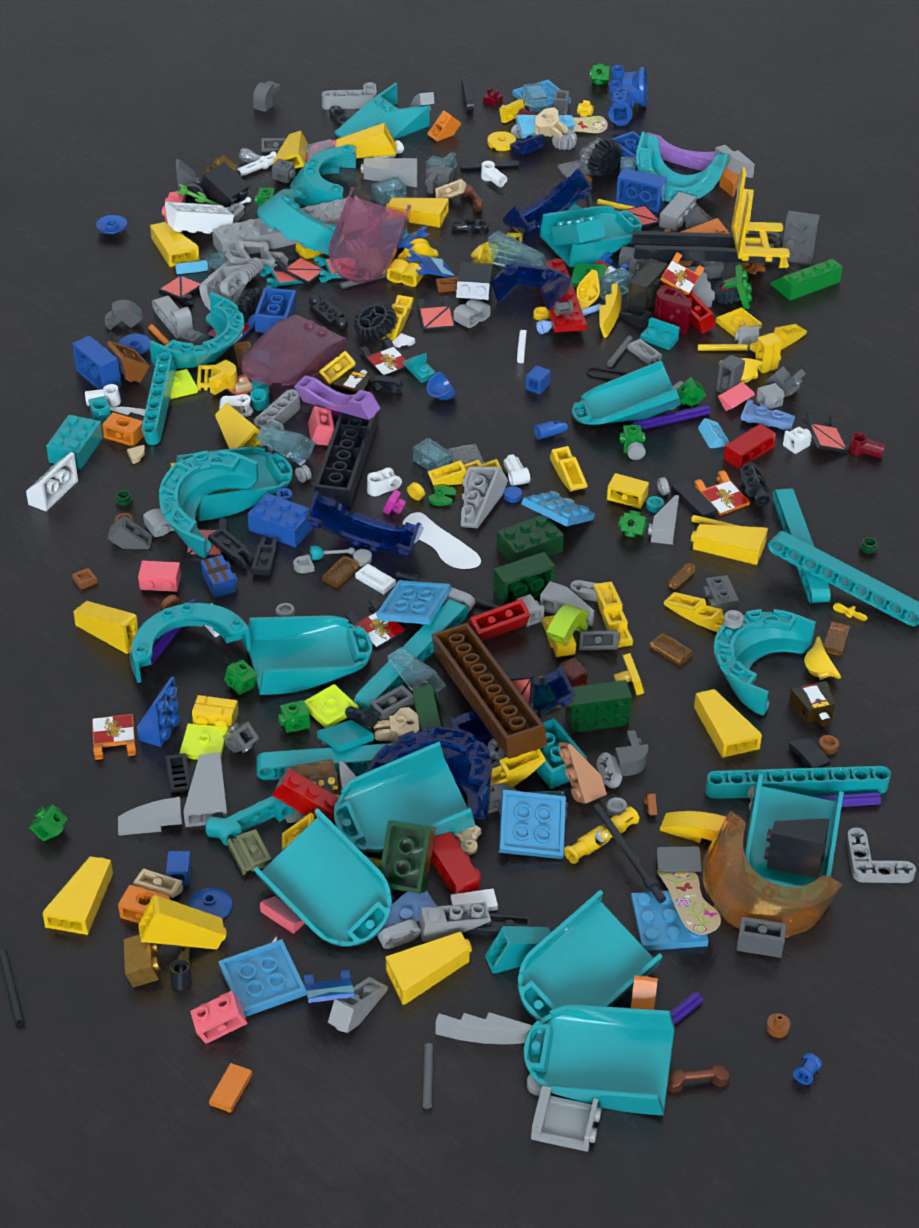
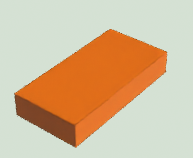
[209,1063,252,1113]

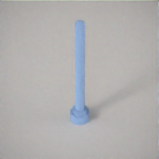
[536,304,601,334]

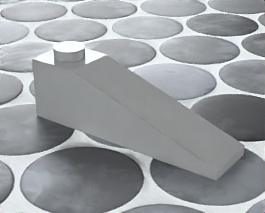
[461,466,508,528]

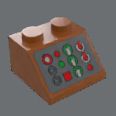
[107,341,150,383]

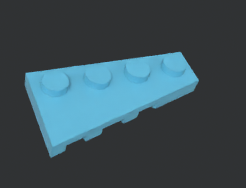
[516,115,575,139]

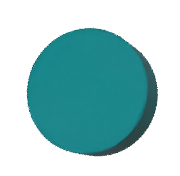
[646,496,664,513]

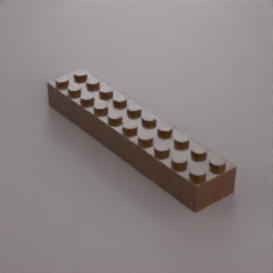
[431,623,547,759]

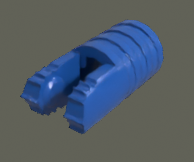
[534,420,568,440]

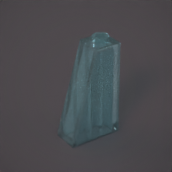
[488,231,547,276]

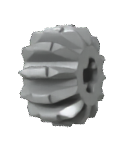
[552,129,577,150]

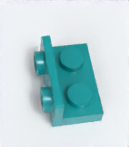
[640,317,680,350]

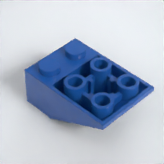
[137,676,180,747]

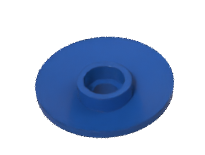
[96,215,127,234]
[118,334,151,354]
[188,888,232,920]

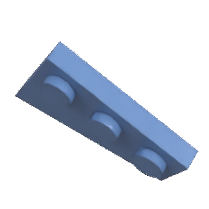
[741,399,795,430]
[377,890,437,935]

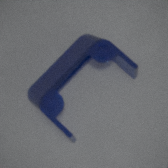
[491,263,572,310]

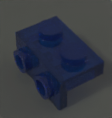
[510,134,544,156]

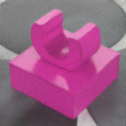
[382,490,406,515]

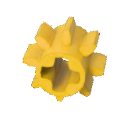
[577,100,594,118]

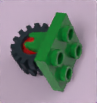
[713,264,752,310]

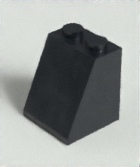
[197,162,249,208]
[456,262,493,300]
[764,818,830,879]

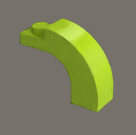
[546,604,589,646]

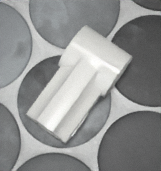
[481,161,507,187]
[85,384,121,407]
[504,454,530,486]

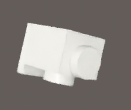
[783,427,812,454]

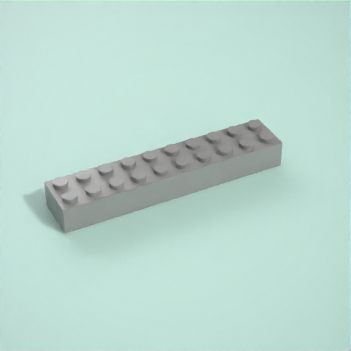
[212,196,368,261]

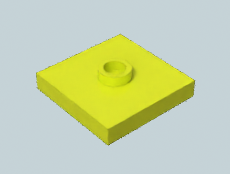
[170,369,198,399]
[304,684,359,728]
[179,724,228,760]

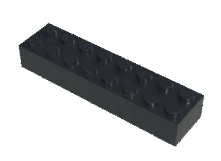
[314,403,379,507]

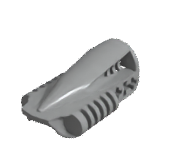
[199,257,263,311]

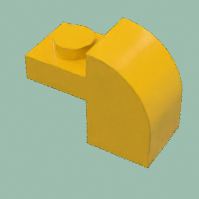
[208,360,238,395]

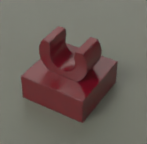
[483,87,503,106]

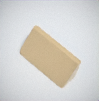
[435,179,466,199]
[133,869,183,898]

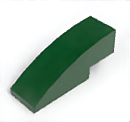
[413,684,447,749]

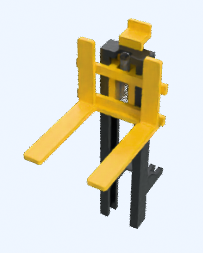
[631,167,790,283]

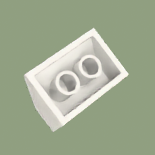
[26,452,78,511]

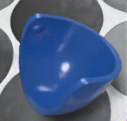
[427,372,457,400]

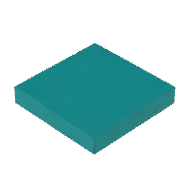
[317,720,374,752]

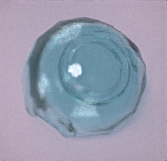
[207,251,228,270]

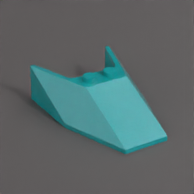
[335,82,430,139]

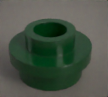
[115,490,133,506]
[860,537,878,554]

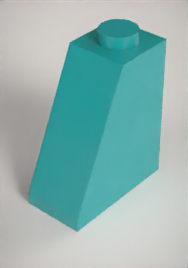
[485,926,551,973]

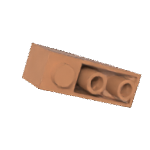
[559,742,607,804]

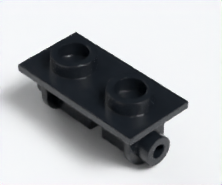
[345,706,381,730]

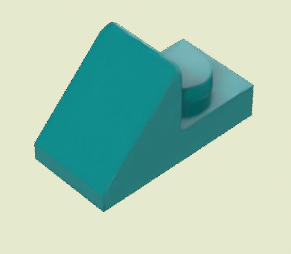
[403,353,436,383]

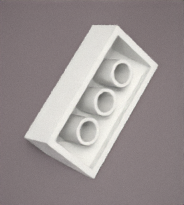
[165,202,234,234]

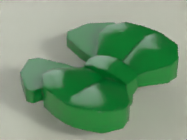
[428,484,456,506]

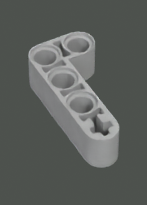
[322,82,377,110]
[152,296,193,339]
[254,389,300,445]

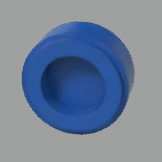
[504,486,522,503]

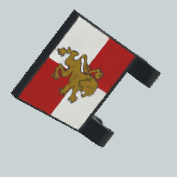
[360,337,407,376]
[345,598,406,650]

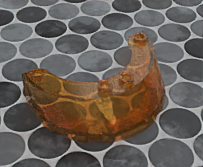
[703,811,842,938]

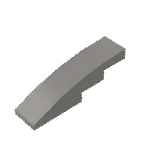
[436,1012,533,1044]

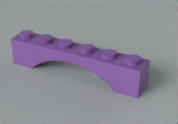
[647,132,715,171]
[294,375,380,420]

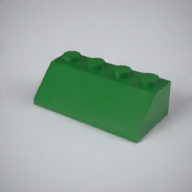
[771,259,843,300]

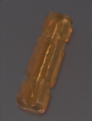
[668,562,696,589]

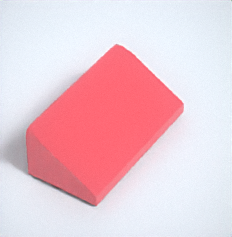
[718,382,755,411]
[260,896,305,934]

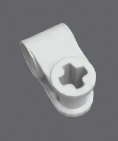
[219,394,253,417]
[367,467,402,496]

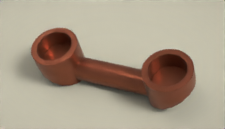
[461,184,483,212]
[667,1064,730,1093]

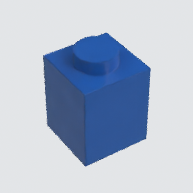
[526,365,551,394]
[166,851,192,886]

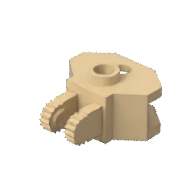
[535,107,568,139]
[374,707,419,743]

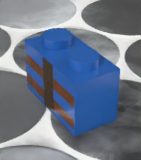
[201,555,238,598]

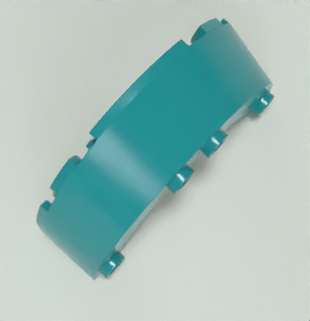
[636,131,731,202]
[290,145,356,207]
[257,188,342,256]
[149,292,244,369]
[159,450,259,558]
[129,603,251,683]
[714,609,816,716]

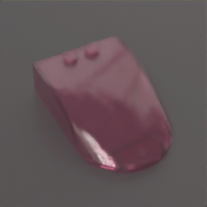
[329,186,411,283]
[241,314,346,386]

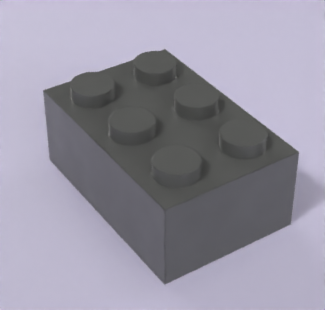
[782,211,820,265]

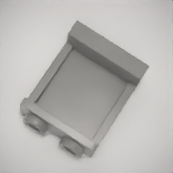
[531,1086,602,1152]

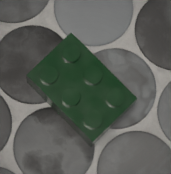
[497,515,564,563]
[493,552,555,606]
[565,680,632,733]
[380,820,436,894]

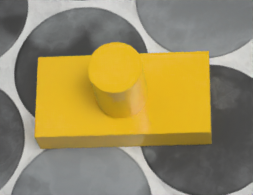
[499,99,525,123]
[614,653,644,695]

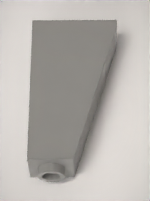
[361,158,417,187]
[184,753,227,827]

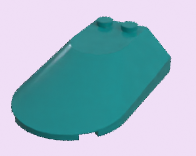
[572,360,681,425]

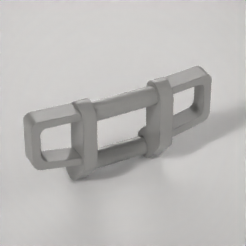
[225,239,289,266]

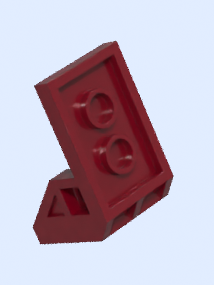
[654,283,692,334]

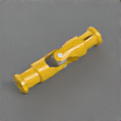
[564,806,640,864]

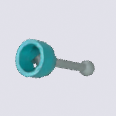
[310,546,355,561]

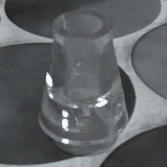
[239,148,261,163]

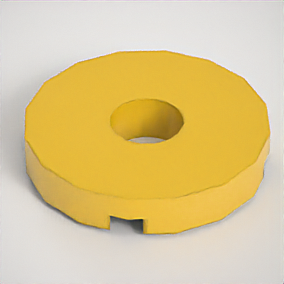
[487,131,516,151]

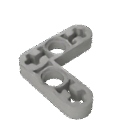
[846,828,916,883]

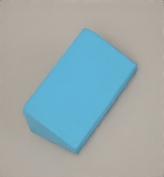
[175,260,208,274]
[698,418,729,448]

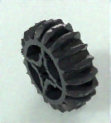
[587,138,623,177]
[354,301,397,343]

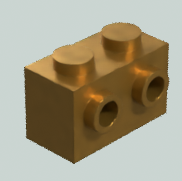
[124,934,161,988]

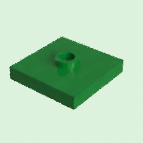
[571,263,606,289]

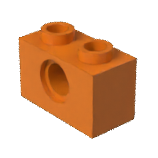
[102,412,144,447]
[118,885,170,923]

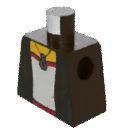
[333,370,371,395]
[789,681,835,727]

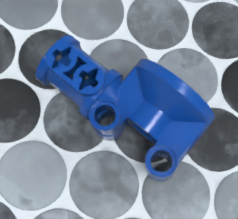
[608,65,648,127]

